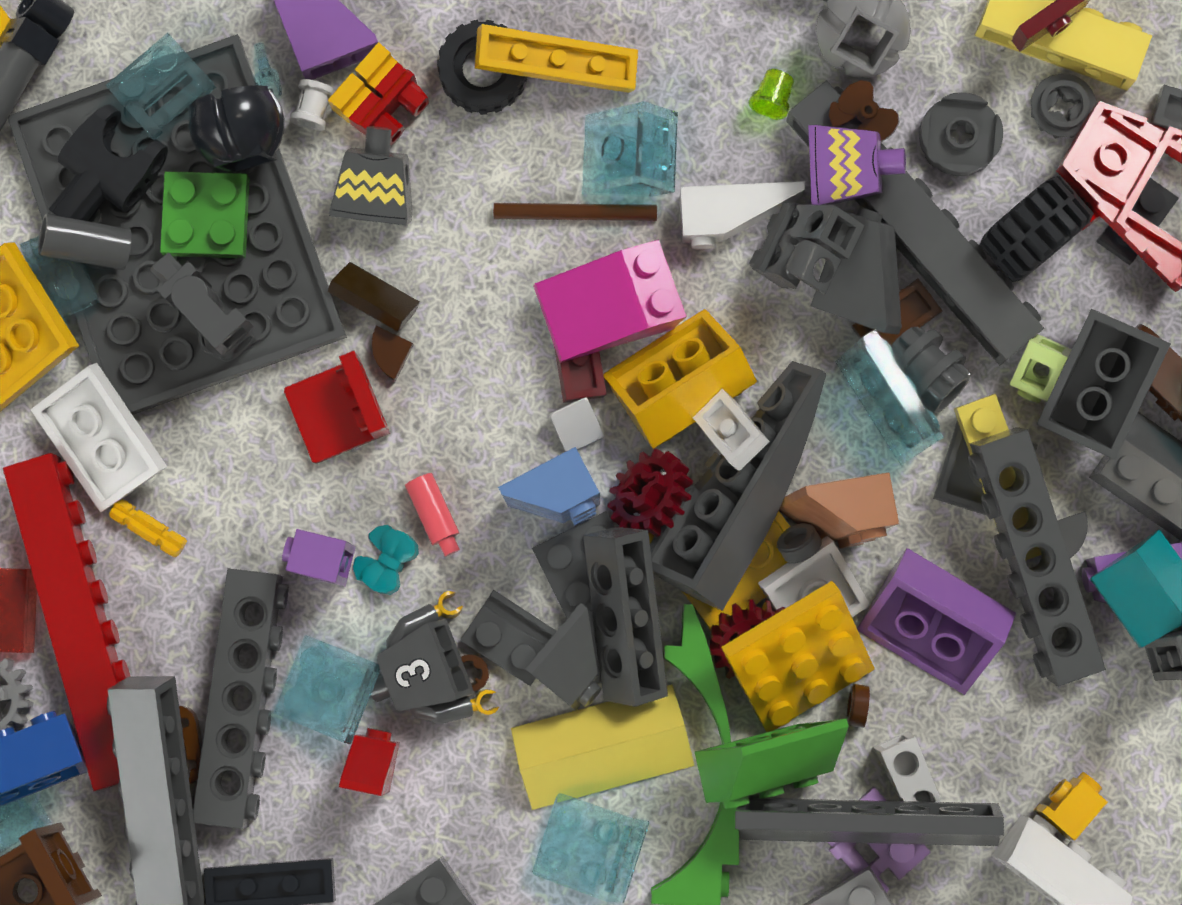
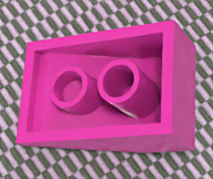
[533,239,687,363]

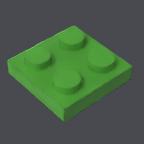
[160,172,250,258]

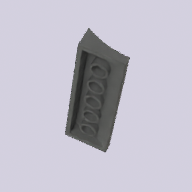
[735,798,1004,846]

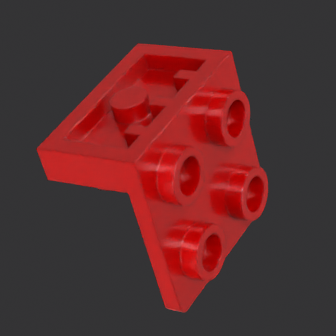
[284,350,391,464]

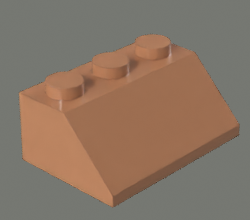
[779,472,899,549]

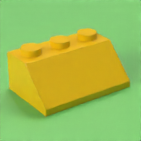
[603,309,757,449]

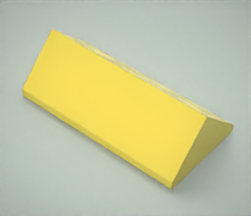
[511,684,694,810]

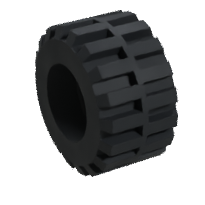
[979,175,1094,282]

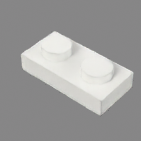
[693,389,770,471]

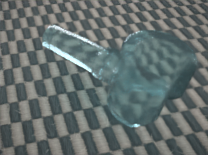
[254,43,282,96]

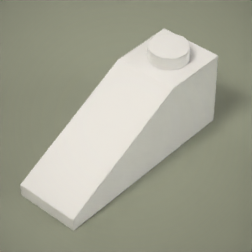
[679,181,805,250]

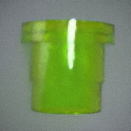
[748,69,794,120]

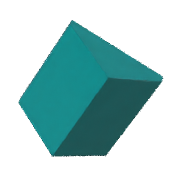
[1089,530,1182,648]

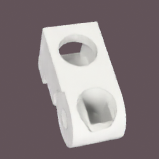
[874,731,941,802]

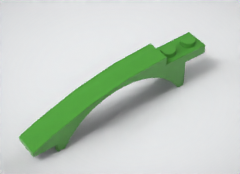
[651,604,739,905]

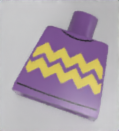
[808,125,906,205]

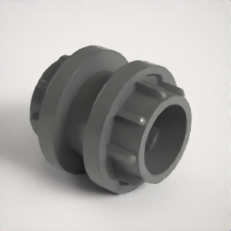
[881,327,970,413]

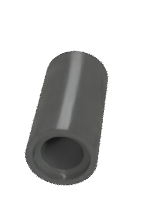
[38,214,132,270]

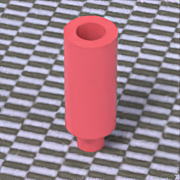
[405,473,460,557]

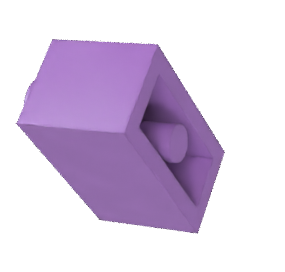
[282,529,356,587]

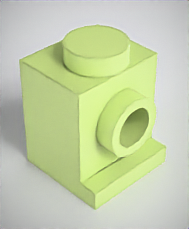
[1009,334,1072,403]

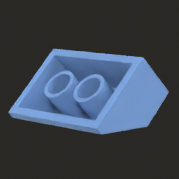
[498,447,600,526]

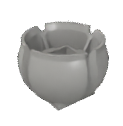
[816,0,911,78]

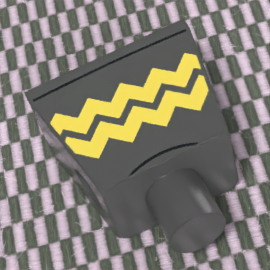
[329,126,413,226]

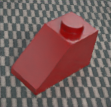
[339,728,400,796]

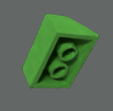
[694,718,849,809]

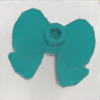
[353,525,419,595]

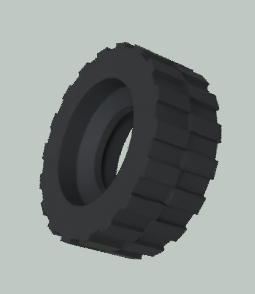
[437,20,527,115]

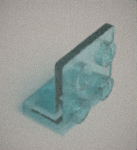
[532,793,650,903]

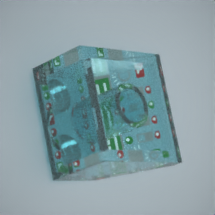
[582,101,678,197]

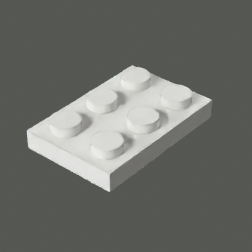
[30,363,167,513]

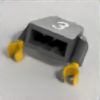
[367,591,499,724]

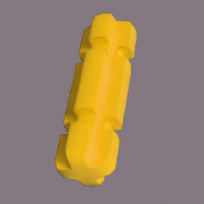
[109,499,187,557]

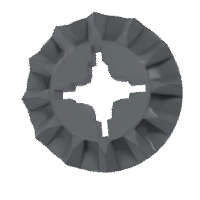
[1030,74,1096,139]

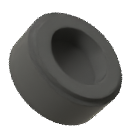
[777,523,822,563]

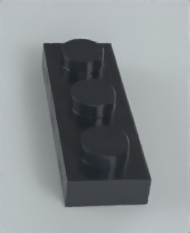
[204,858,336,905]

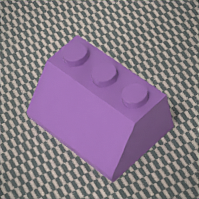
[857,548,1016,695]

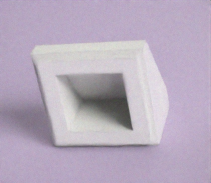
[549,397,604,452]

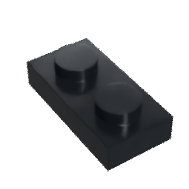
[1096,178,1179,265]

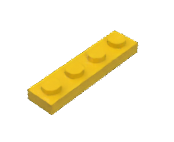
[474,24,638,93]

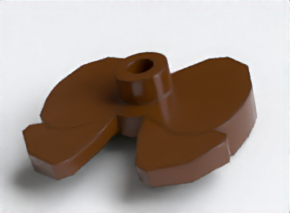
[829,80,900,142]

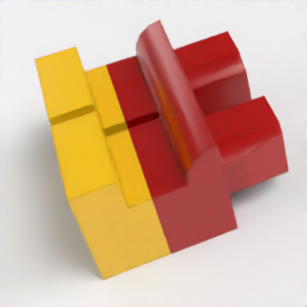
[328,42,429,146]

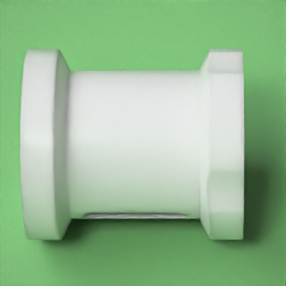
[290,79,335,131]

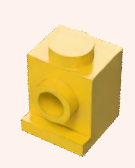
[1034,772,1108,841]

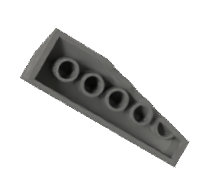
[650,361,826,611]

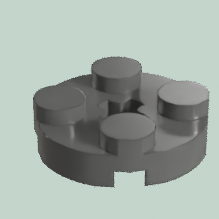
[919,92,1003,176]

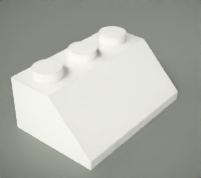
[992,814,1133,905]

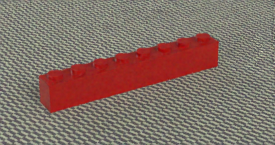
[3,453,131,792]

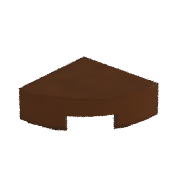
[372,325,414,381]

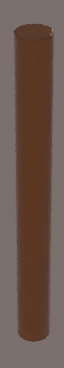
[493,203,657,221]

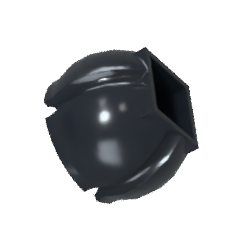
[188,85,285,173]

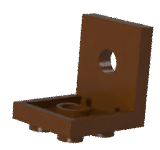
[0,822,102,905]

